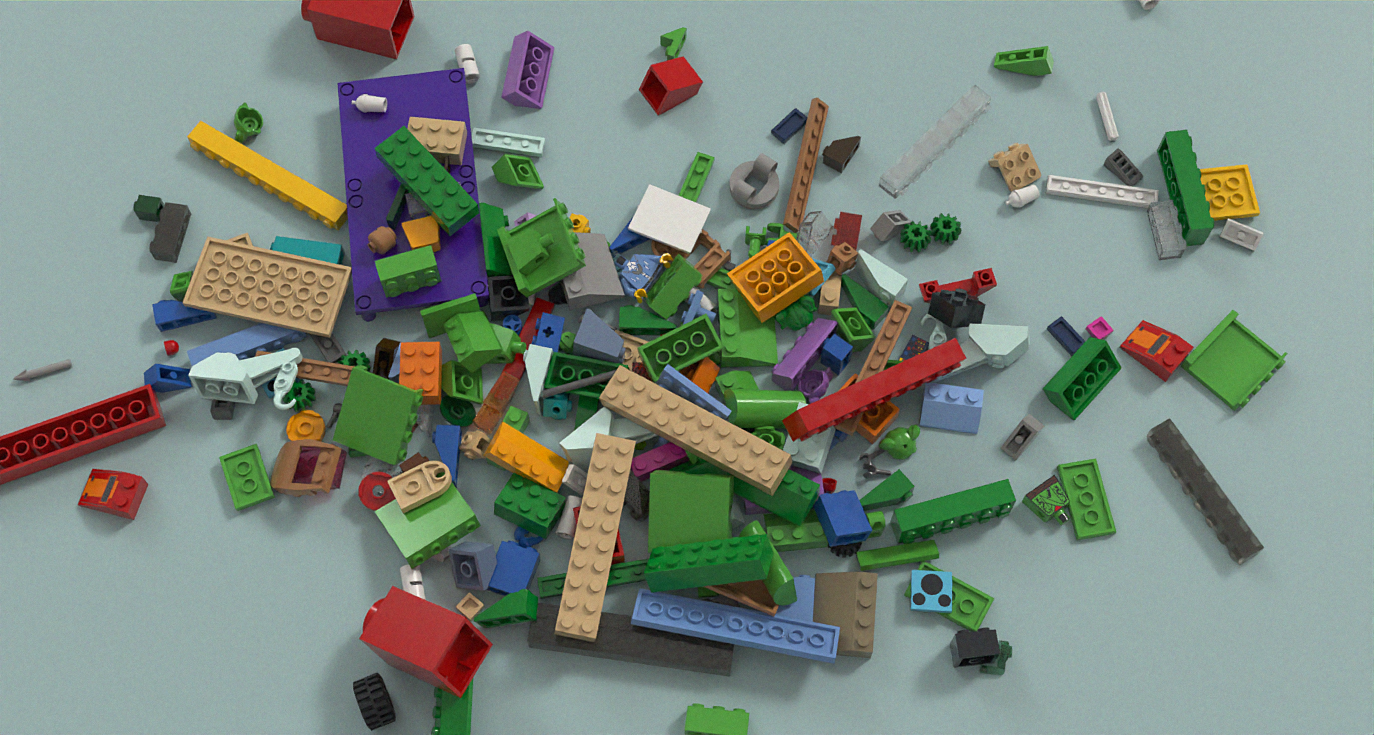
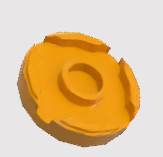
[286,410,326,448]

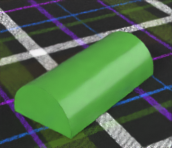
[637,314,724,383]
[724,389,806,429]
[739,520,797,605]

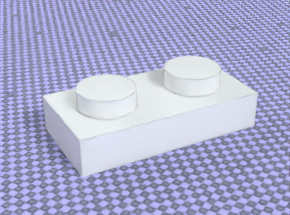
[1220,218,1263,251]
[562,464,588,496]

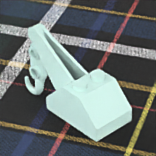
[921,314,1030,382]
[188,348,303,410]
[560,406,657,471]

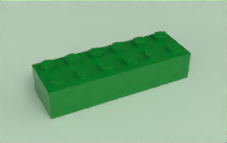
[375,126,479,236]
[1157,129,1215,247]
[890,479,1016,544]
[643,534,774,593]

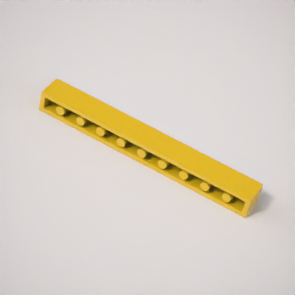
[187,120,348,231]

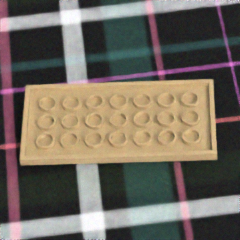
[183,236,352,338]

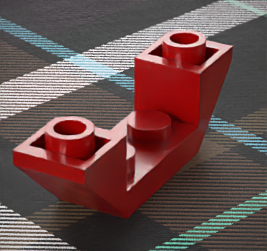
[919,268,997,303]

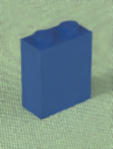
[813,490,872,547]
[486,540,541,596]

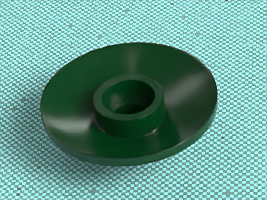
[440,395,476,427]

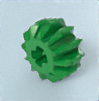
[930,213,962,245]
[900,221,932,253]
[338,350,371,371]
[283,379,316,412]

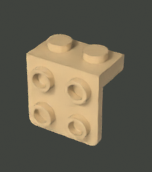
[988,142,1041,192]

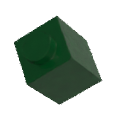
[133,195,165,222]

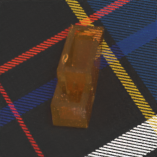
[473,371,520,435]

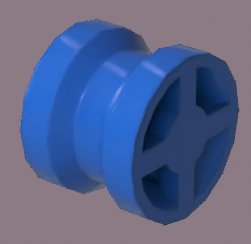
[503,315,523,336]

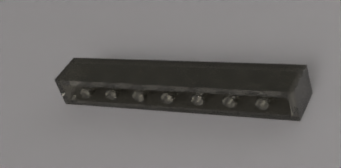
[1147,418,1264,565]

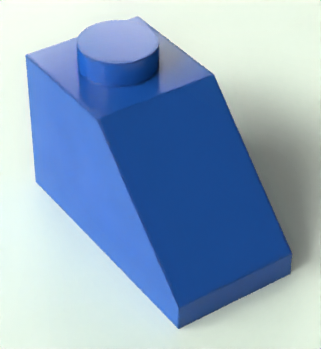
[144,363,192,393]

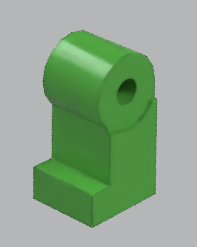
[865,511,886,539]

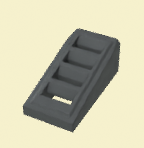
[1104,148,1143,187]
[210,399,235,420]

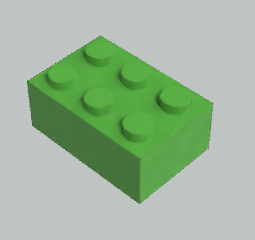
[375,245,442,297]

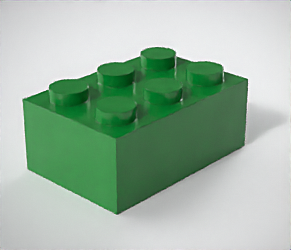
[494,473,566,539]

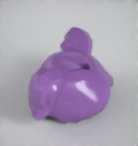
[798,367,833,404]

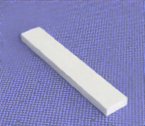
[1046,175,1159,209]

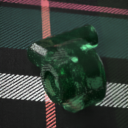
[980,640,1012,675]

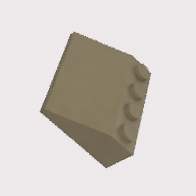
[813,571,878,658]

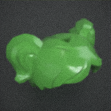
[234,102,263,143]
[879,425,920,460]

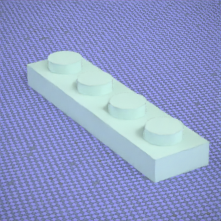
[472,128,545,157]

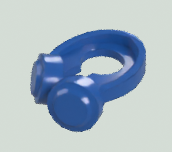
[514,527,544,548]

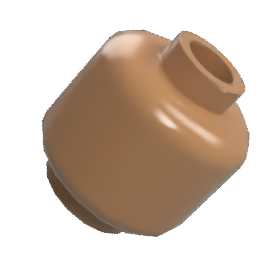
[368,226,397,254]

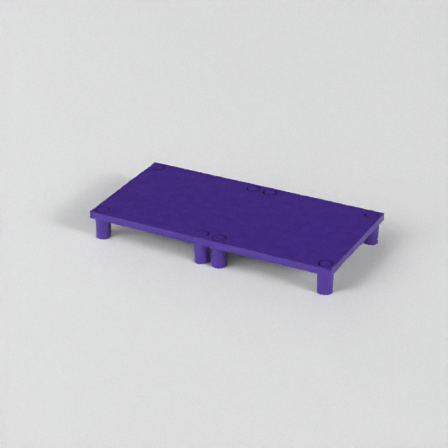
[337,68,489,322]

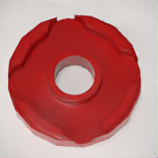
[358,472,396,511]

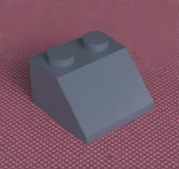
[448,541,497,591]

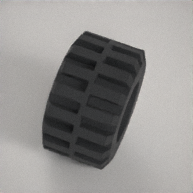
[353,673,396,731]

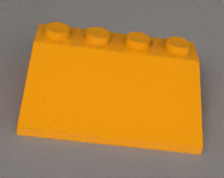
[727,232,824,323]

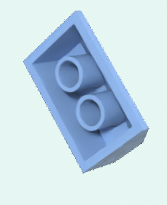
[919,383,984,434]

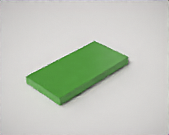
[1057,458,1116,540]
[904,561,995,632]

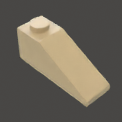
[818,271,842,315]

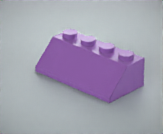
[501,30,554,109]
[771,318,838,391]

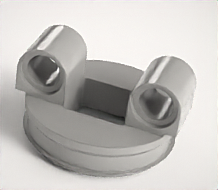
[729,153,779,209]

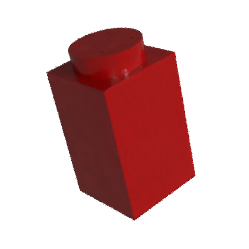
[301,0,415,60]
[359,586,493,698]

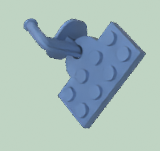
[653,364,732,449]

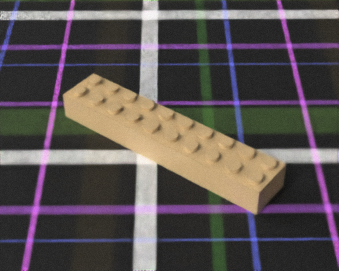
[599,365,793,496]
[554,433,636,642]

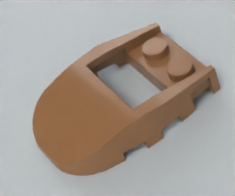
[651,229,731,289]
[270,439,342,497]

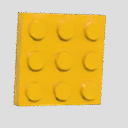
[1200,164,1260,221]

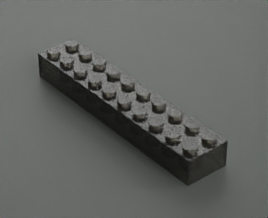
[527,603,734,677]

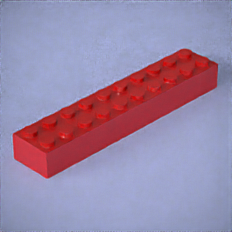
[782,338,967,442]
[0,384,166,485]

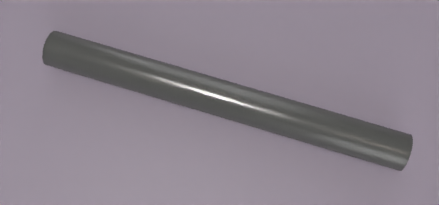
[542,370,616,398]

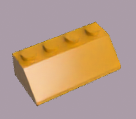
[483,422,569,493]

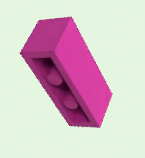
[630,442,689,484]

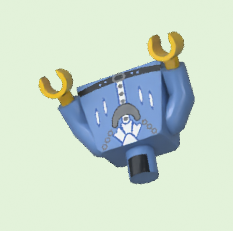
[614,253,673,304]

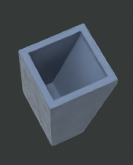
[573,309,626,364]

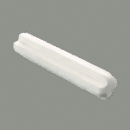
[1096,92,1119,141]

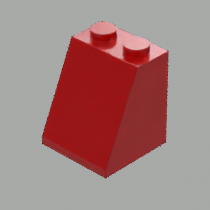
[639,56,703,115]

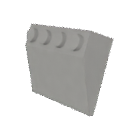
[560,232,625,310]

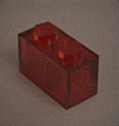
[831,212,862,250]

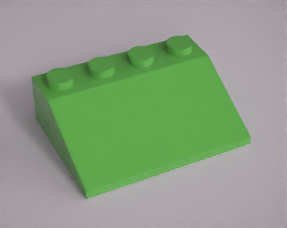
[717,289,778,367]

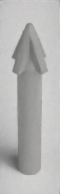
[13,359,72,381]

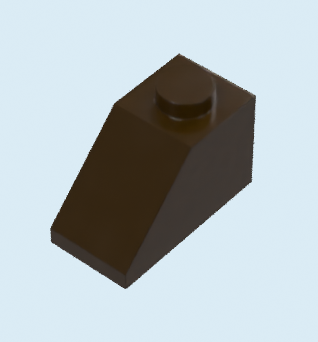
[822,136,861,173]
[373,338,400,380]

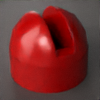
[164,340,179,356]
[822,478,837,494]

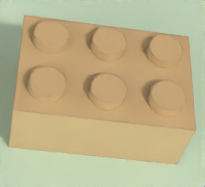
[407,117,467,165]

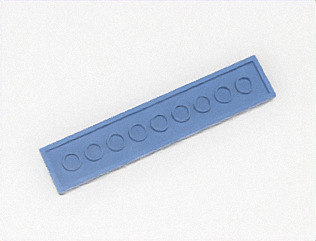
[631,588,840,664]

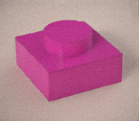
[1086,316,1114,340]

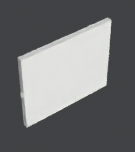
[628,184,711,254]

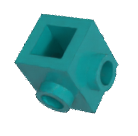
[543,392,573,420]

